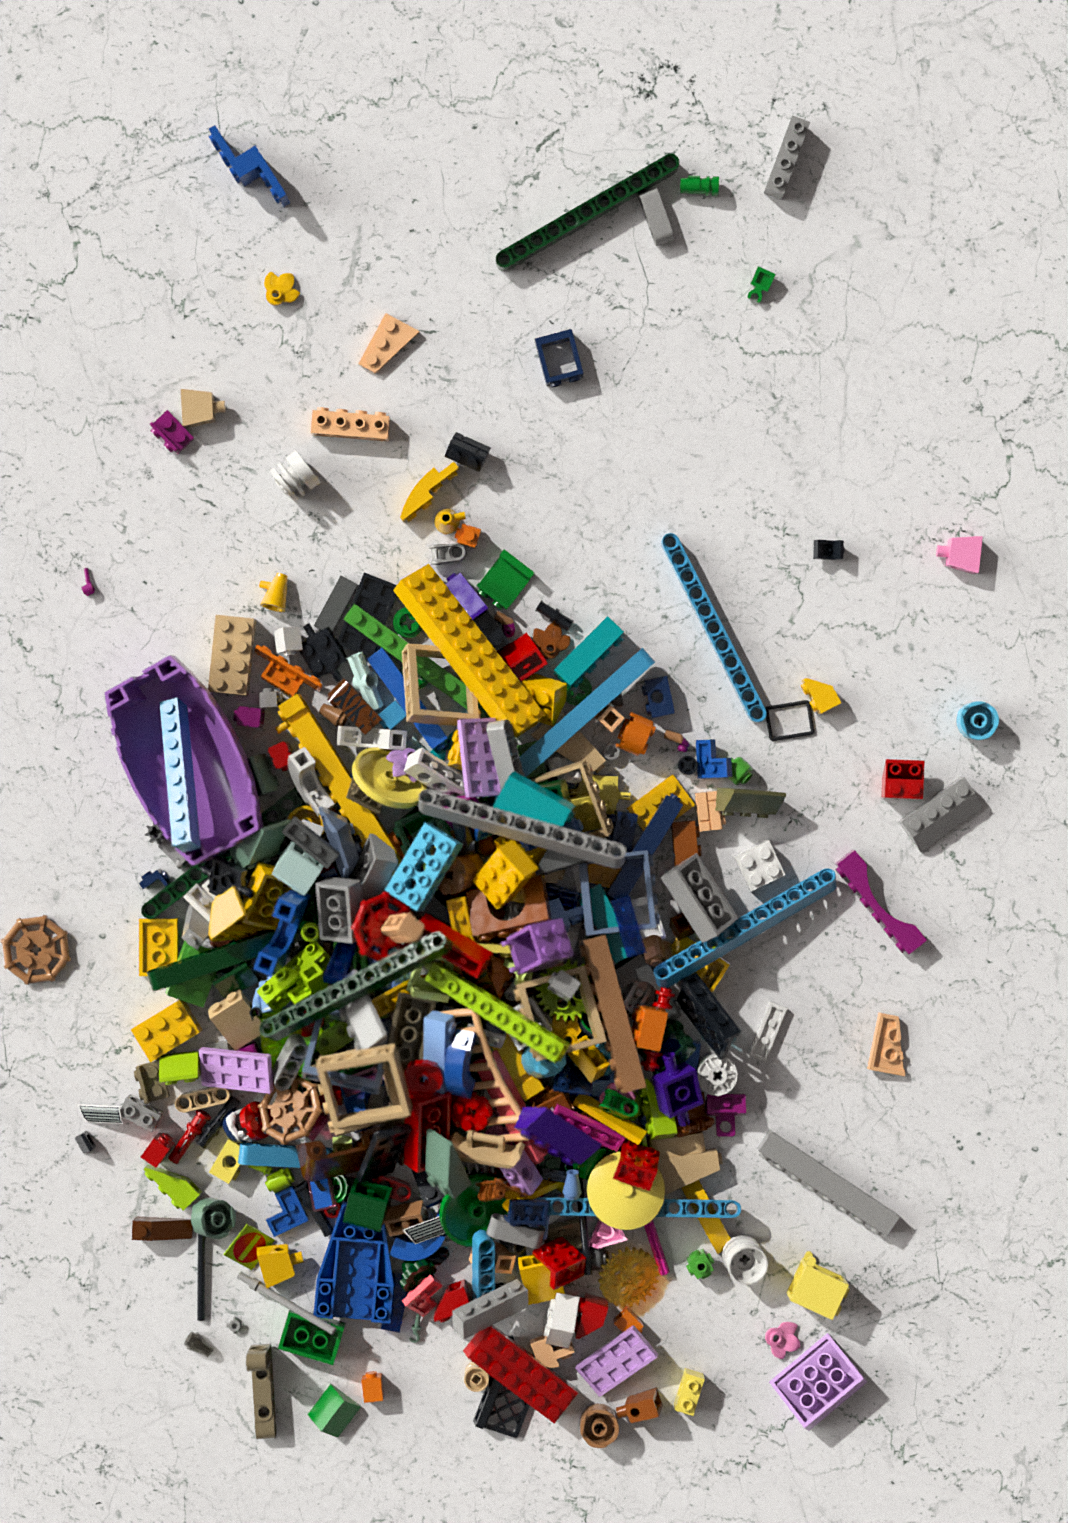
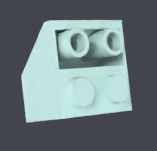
[272,841,323,896]

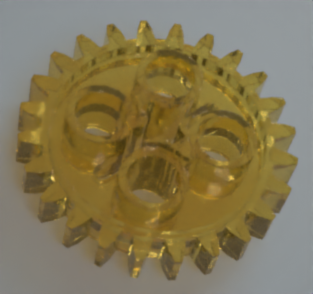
[598,1246,660,1308]

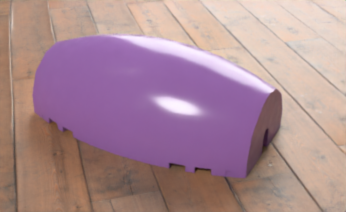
[105,655,263,866]

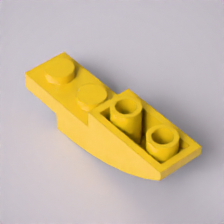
[400,462,459,522]

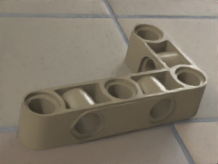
[246,1344,277,1439]

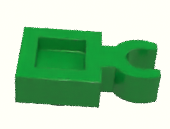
[748,266,776,303]

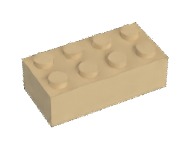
[208,615,257,696]

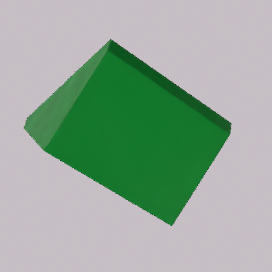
[308,1384,361,1438]

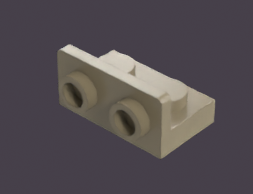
[134,1059,170,1104]

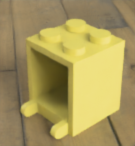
[786,1251,850,1320]

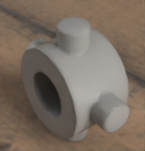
[226,1317,243,1334]

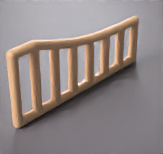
[441,1008,530,1142]

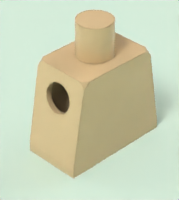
[181,389,226,428]

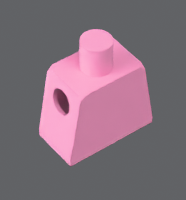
[936,536,983,574]

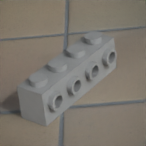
[452,1279,528,1339]

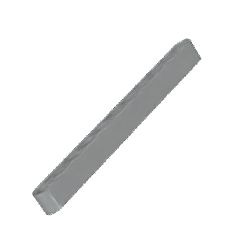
[418,789,626,869]

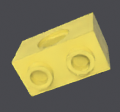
[209,1139,241,1184]
[674,1368,705,1416]

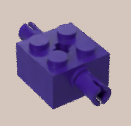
[651,1052,704,1126]

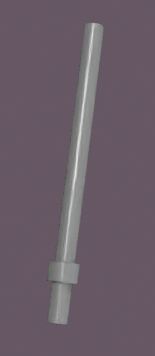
[237,1272,336,1335]

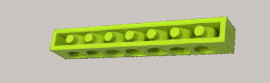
[424,962,570,1062]

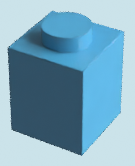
[378,700,406,730]

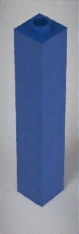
[367,648,451,753]

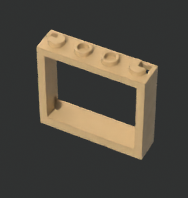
[402,643,481,726]
[528,759,613,838]
[513,966,606,1062]
[316,1044,413,1128]
[312,1049,401,1137]

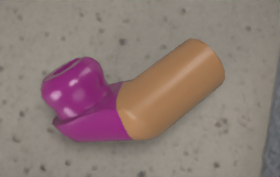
[494,611,515,637]
[664,730,690,753]

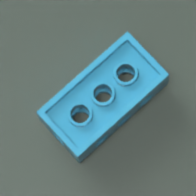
[385,823,463,911]

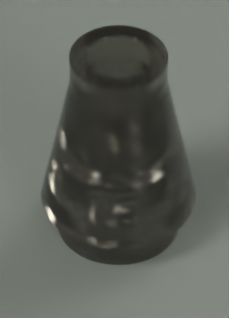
[184,1331,214,1357]

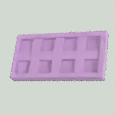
[457,718,501,798]
[199,1047,274,1094]
[575,1325,658,1397]

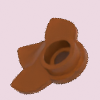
[533,622,570,659]

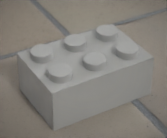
[316,877,366,944]

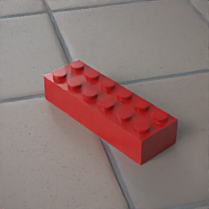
[463,1325,578,1424]

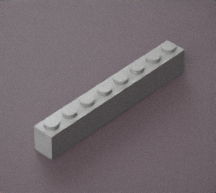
[757,1129,900,1236]

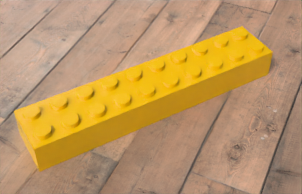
[393,564,545,739]

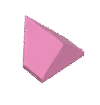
[589,1219,627,1249]

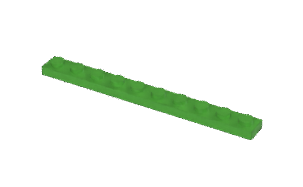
[343,604,490,718]

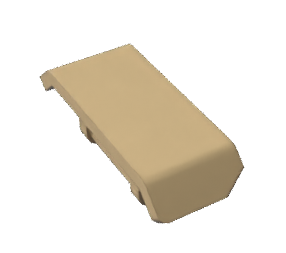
[449,1130,525,1169]

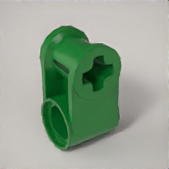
[599,1089,639,1120]

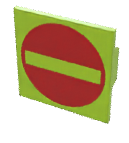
[223,1224,275,1270]

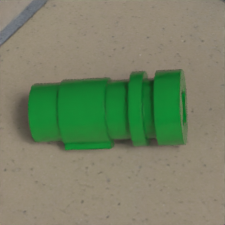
[680,175,719,196]

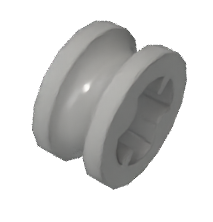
[603,743,620,760]

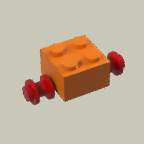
[630,987,675,1072]

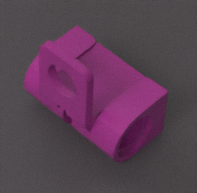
[706,1094,746,1137]

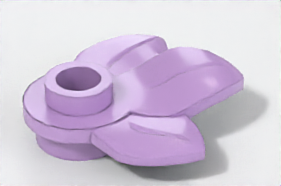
[386,748,417,783]

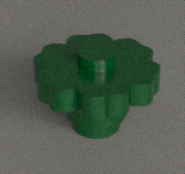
[400,1259,437,1292]

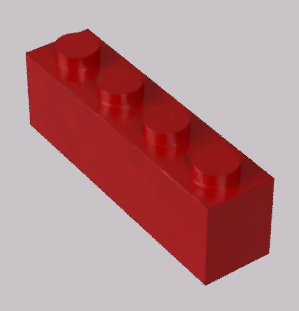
[418,913,493,978]

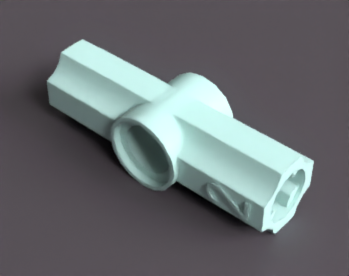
[347,652,383,710]

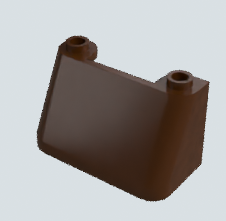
[296,1126,380,1182]

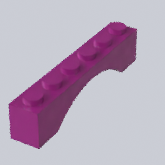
[835,849,927,955]

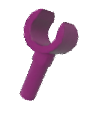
[81,568,95,596]

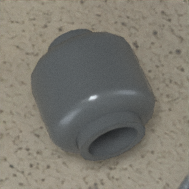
[590,1247,609,1271]

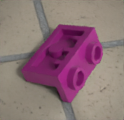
[149,410,195,454]

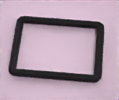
[765,700,814,741]

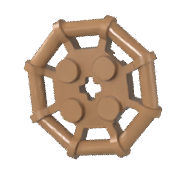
[1,915,71,985]
[258,1073,323,1145]

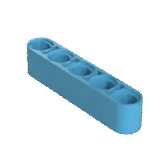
[238,1143,333,1168]
[472,1230,495,1301]

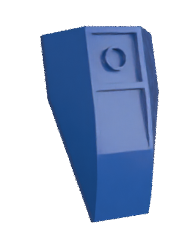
[313,1201,394,1324]

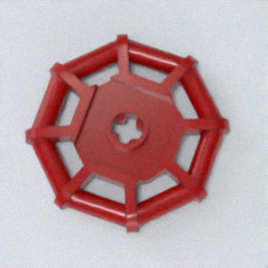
[351,892,413,961]

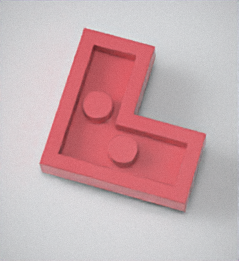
[402,1275,443,1317]

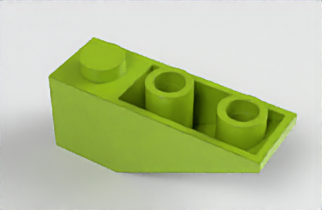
[638,1079,678,1140]
[143,1164,202,1211]

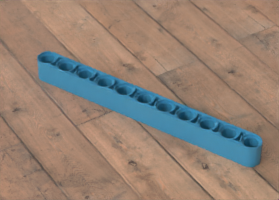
[661,533,766,722]
[494,648,655,800]
[654,868,837,988]
[533,1197,741,1218]

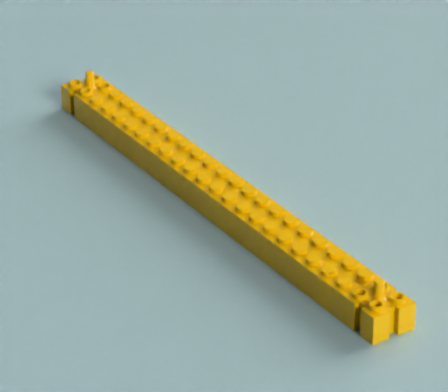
[275,694,545,1101]

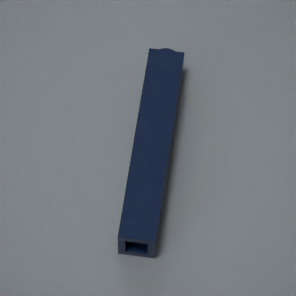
[606,793,683,904]

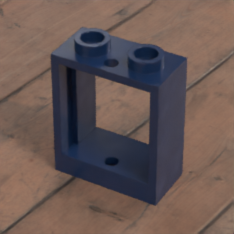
[534,329,584,388]

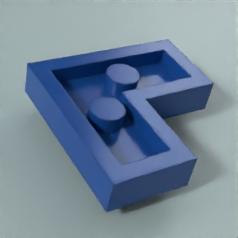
[696,739,732,779]
[266,1185,309,1237]

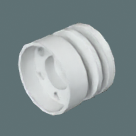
[270,450,321,502]
[697,1051,738,1096]
[722,1235,768,1285]

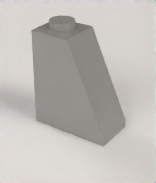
[182,903,210,950]

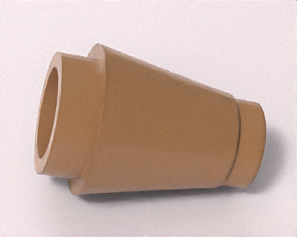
[319,703,348,727]

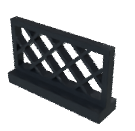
[677,973,741,1061]
[473,1376,530,1438]

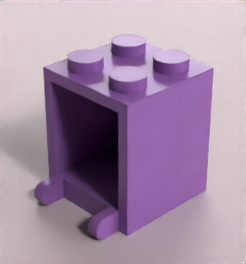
[501,918,574,975]

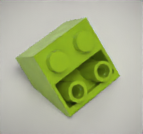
[159,1050,201,1085]

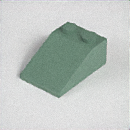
[247,753,279,797]
[229,819,291,871]
[425,1128,471,1199]

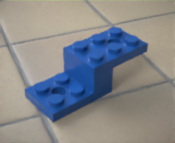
[208,125,290,207]

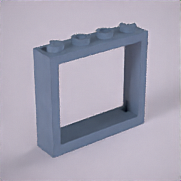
[579,850,660,937]
[302,1010,392,1095]

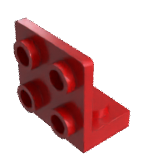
[613,1140,660,1191]
[532,1237,586,1290]

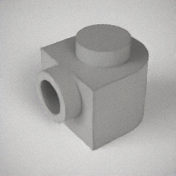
[259,688,283,708]

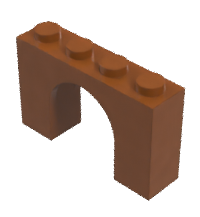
[466,875,552,942]

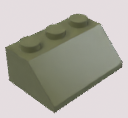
[715,787,786,818]

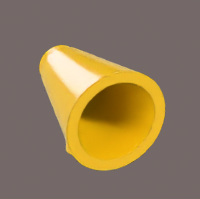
[434,508,466,534]
[259,573,288,612]

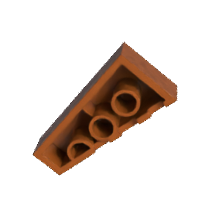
[671,821,702,905]

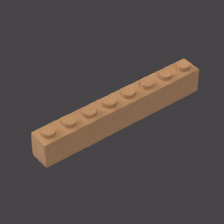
[578,935,646,1093]

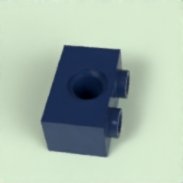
[641,676,675,718]

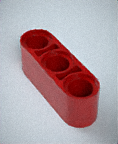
[370,1174,412,1202]

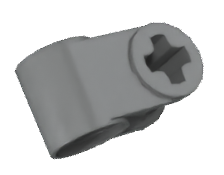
[429,543,467,565]

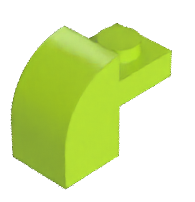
[287,962,328,1005]

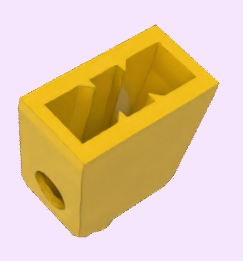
[257,1244,304,1288]

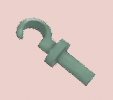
[409,1314,421,1343]

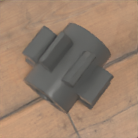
[145,823,167,844]

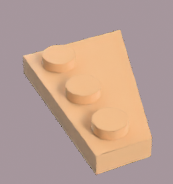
[358,313,420,374]
[867,1012,905,1076]

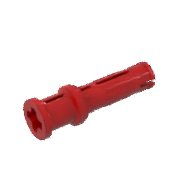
[168,1109,212,1164]

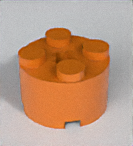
[616,712,656,756]

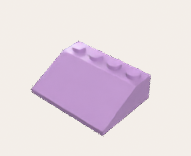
[769,1333,868,1431]

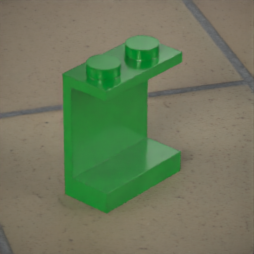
[476,549,535,610]

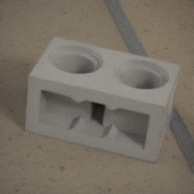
[120,1095,164,1132]

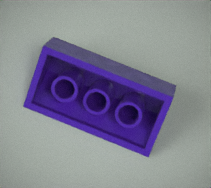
[514,1107,602,1166]

